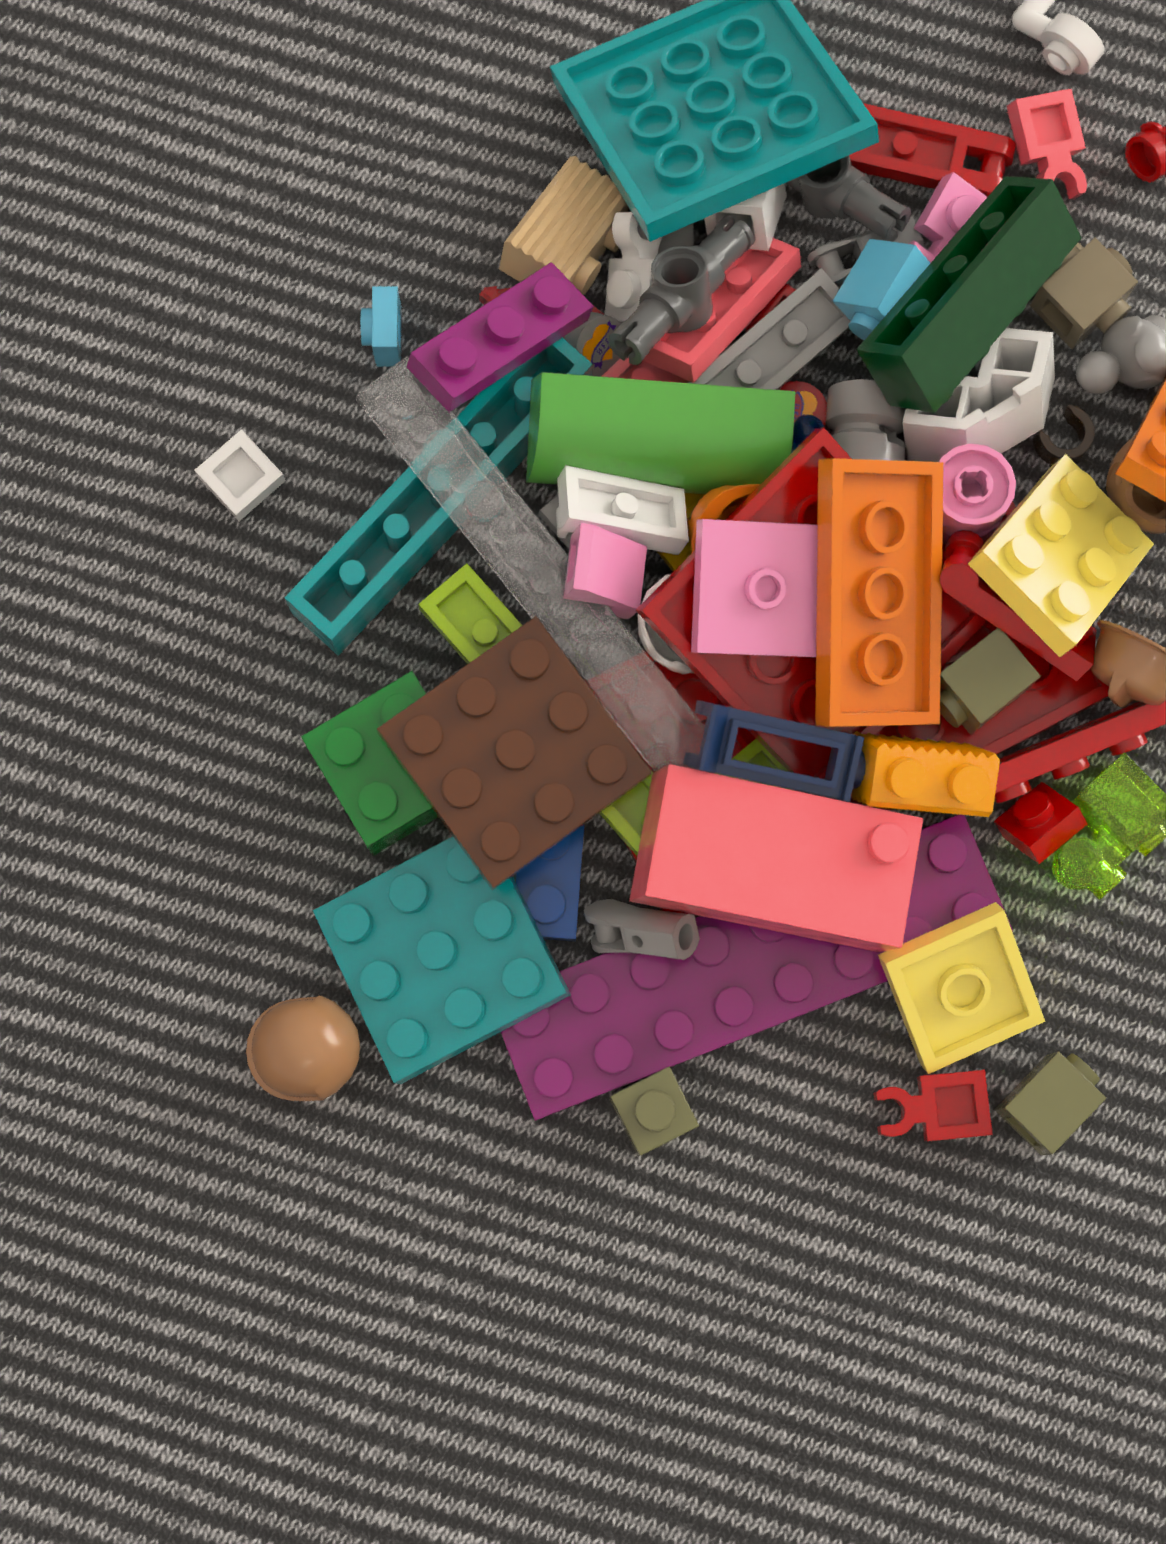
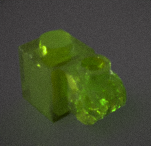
[1051,752,1166,900]

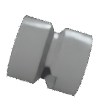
[826,379,906,461]

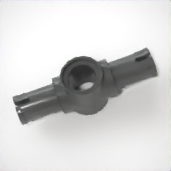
[785,155,911,242]
[608,215,754,365]

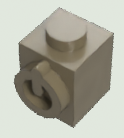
[1030,237,1138,349]

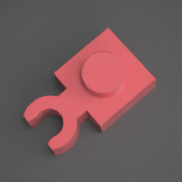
[1006,89,1087,199]

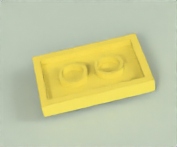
[968,454,1154,657]

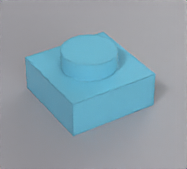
[361,286,401,367]

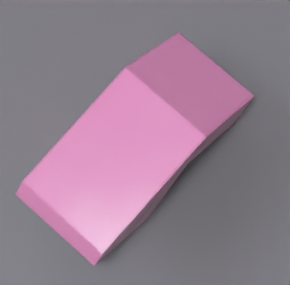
[563,523,647,619]

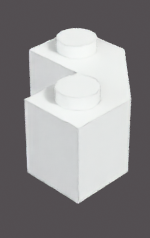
[902,328,1055,462]

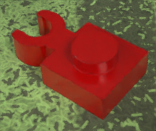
[873,1070,993,1142]

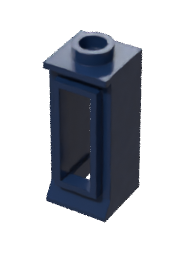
[683,700,866,802]

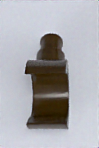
[1033,404,1095,468]

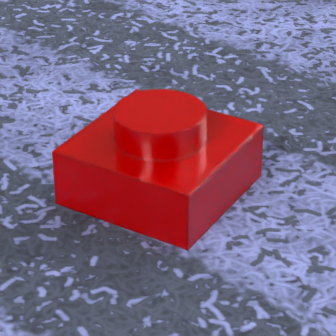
[994,782,1088,864]

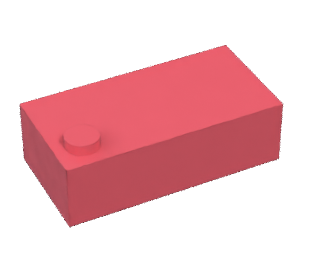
[629,764,923,952]

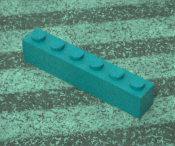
[285,337,593,656]

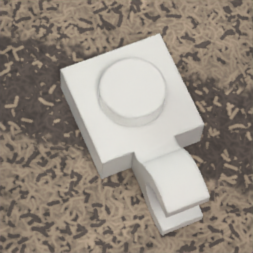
[605,212,662,323]

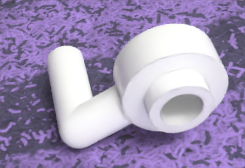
[1012,0,1104,75]

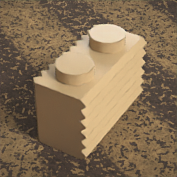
[499,156,629,295]

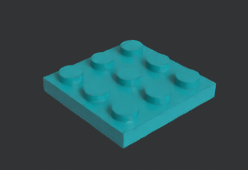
[313,836,571,1084]

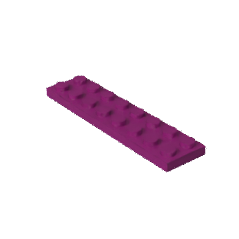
[501,815,1013,1121]

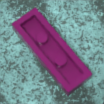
[406,262,594,413]

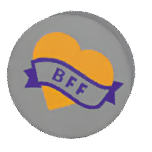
[564,312,621,377]

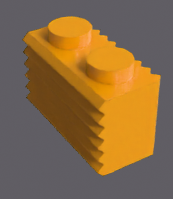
[851,732,1000,817]

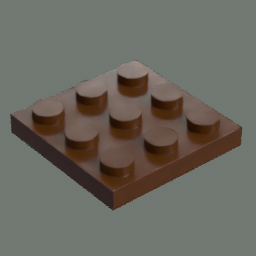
[377,616,652,890]

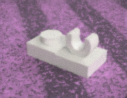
[556,465,689,555]

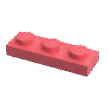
[643,238,801,383]

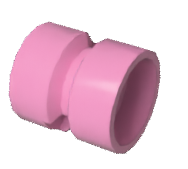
[939,443,1016,545]

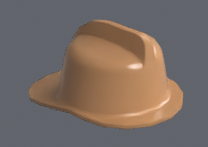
[1091,620,1166,707]

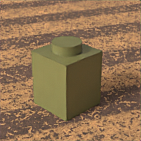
[940,628,1041,735]
[994,1052,1106,1155]
[609,1066,699,1157]

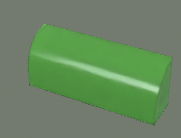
[526,372,795,494]

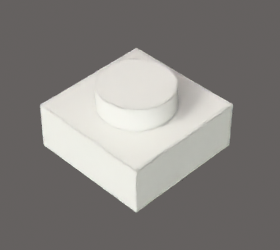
[194,429,286,521]

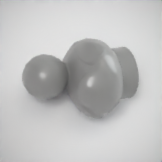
[1076,315,1166,395]

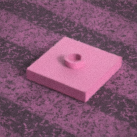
[691,519,818,657]

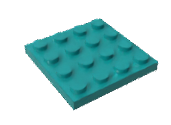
[550,0,879,242]

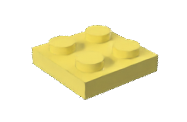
[878,902,1045,1074]

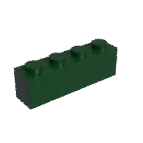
[856,176,1082,413]

